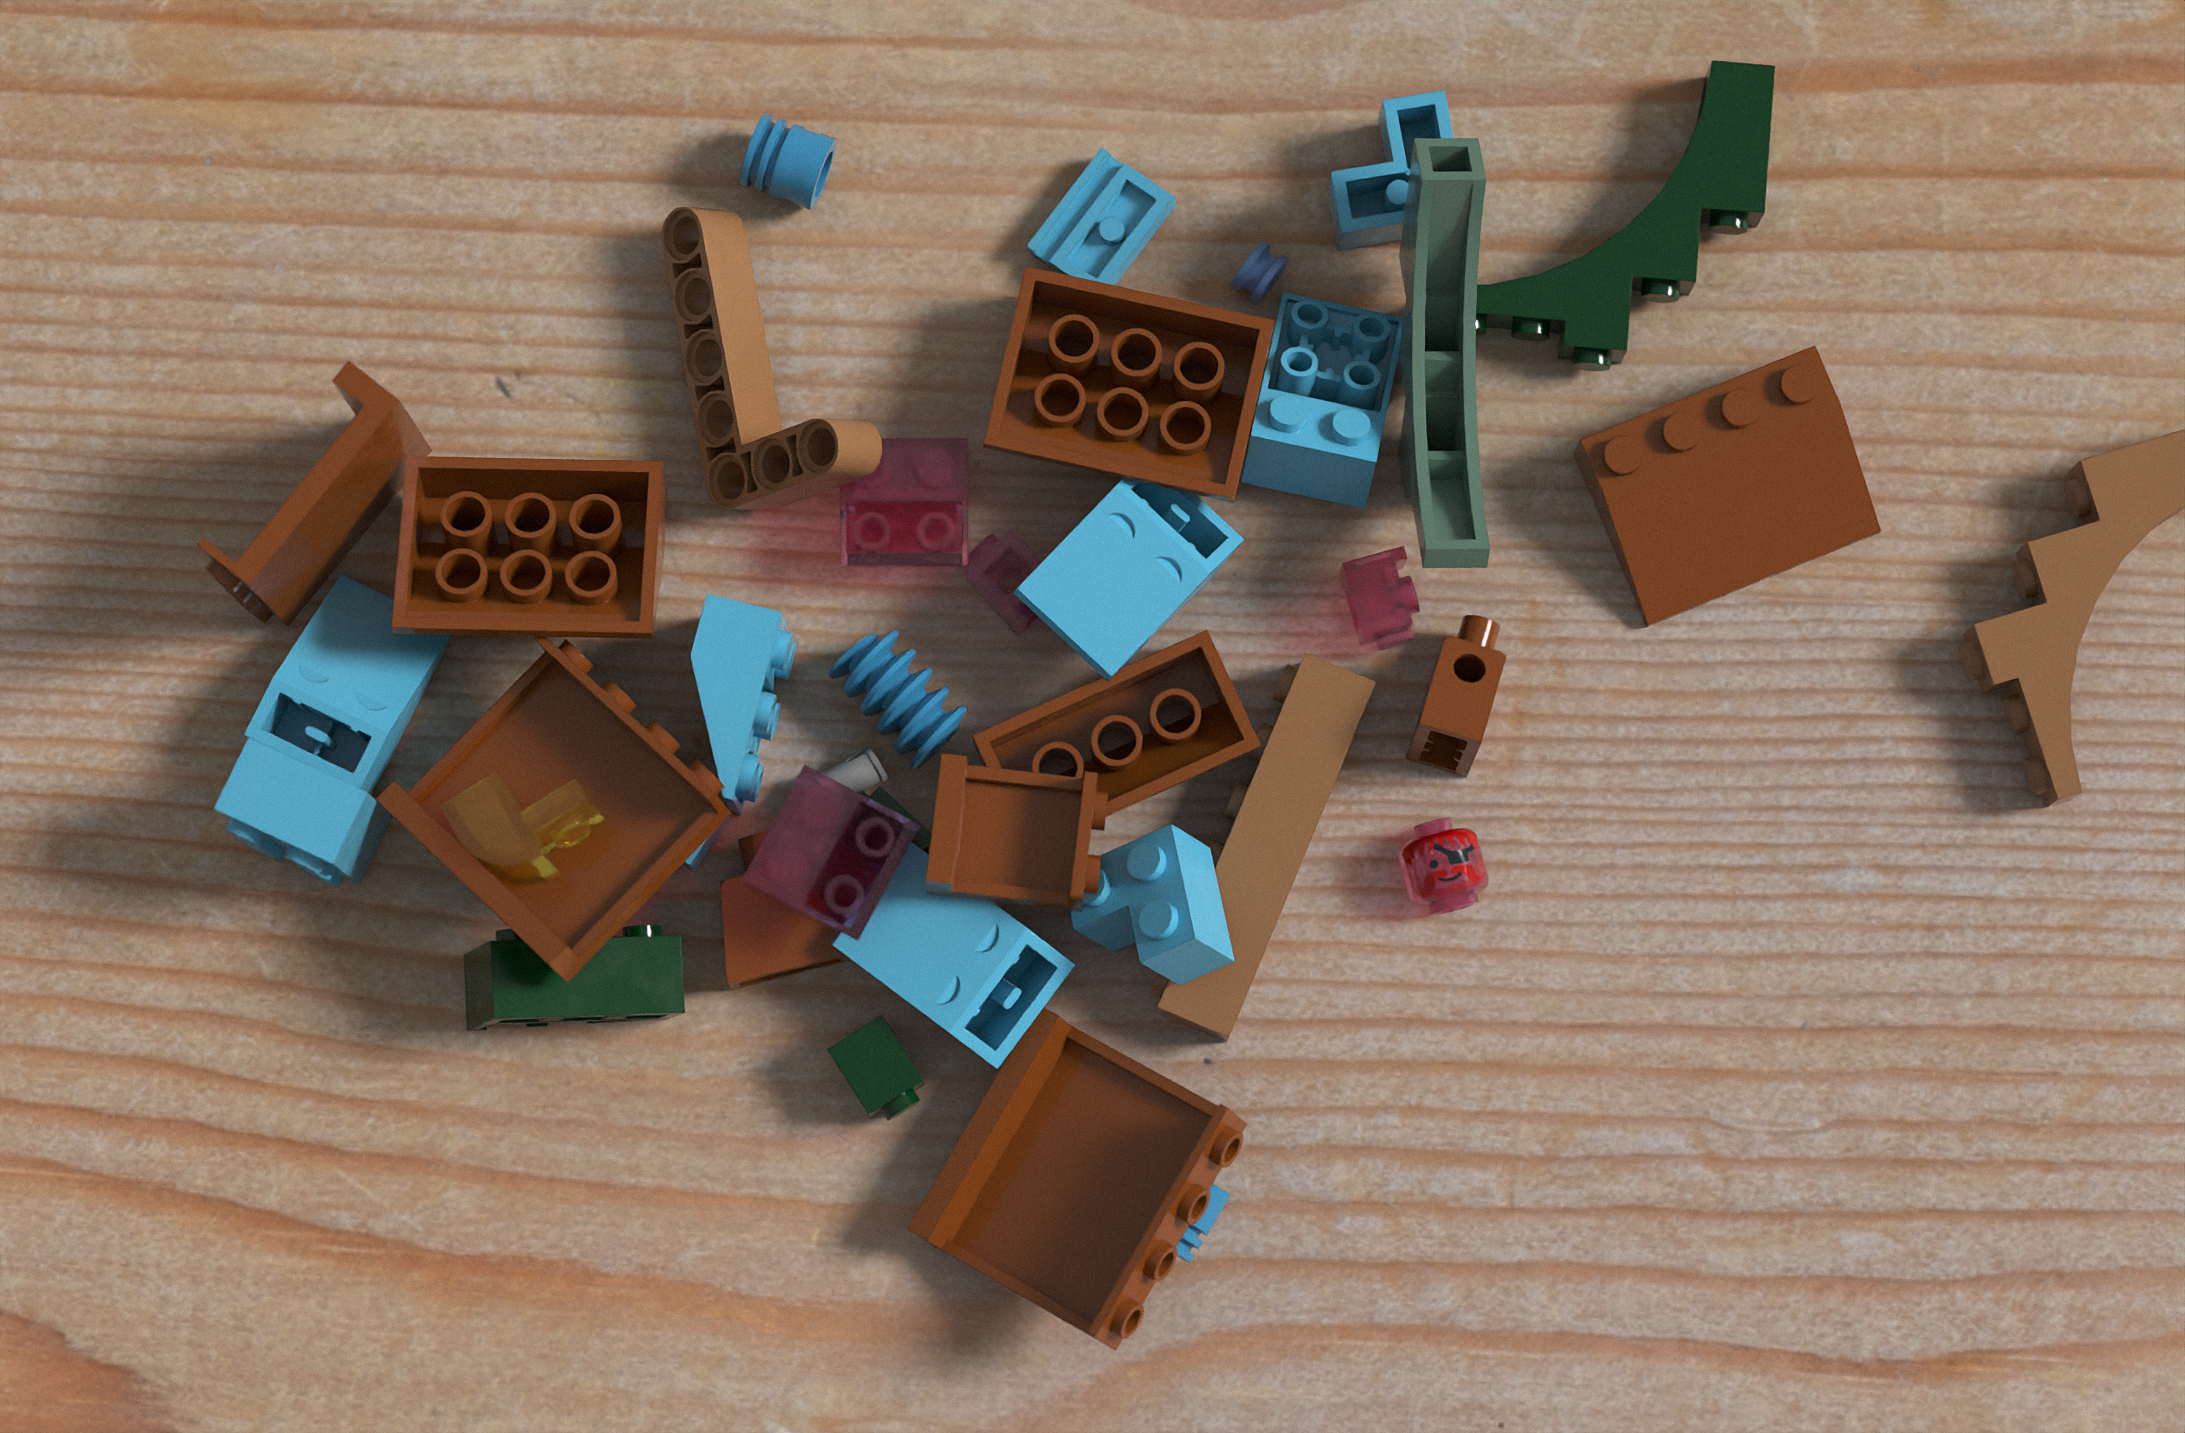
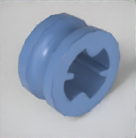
[1231,241,1289,305]

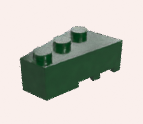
[463,925,685,1031]

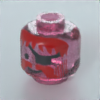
[1398,817,1489,916]

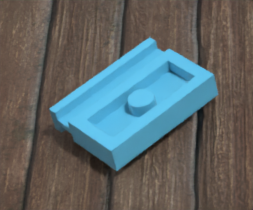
[1026,148,1177,285]

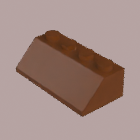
[972,630,1261,817]

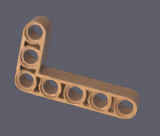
[661,207,882,510]

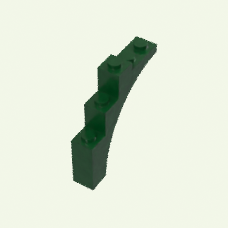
[1476,60,1775,371]

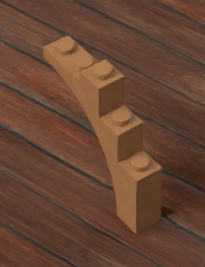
[1960,429,2185,808]

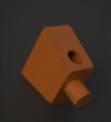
[1406,615,1507,778]
[720,831,851,990]

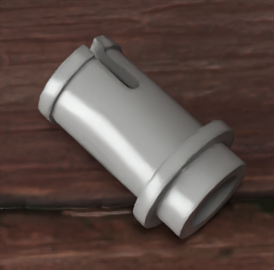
[802,744,888,818]

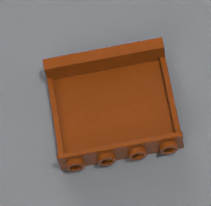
[197,360,432,626]
[376,637,731,983]
[907,1007,1247,1351]

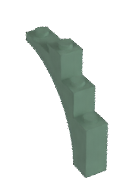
[1398,138,1490,568]

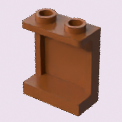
[926,753,1109,912]

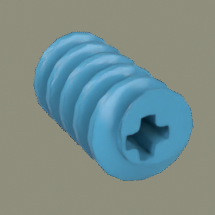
[828,629,967,770]

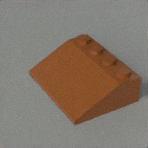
[983,266,1275,503]
[1573,345,1881,627]
[391,456,668,639]

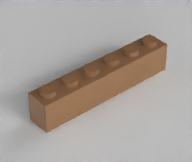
[1150,653,1376,1042]

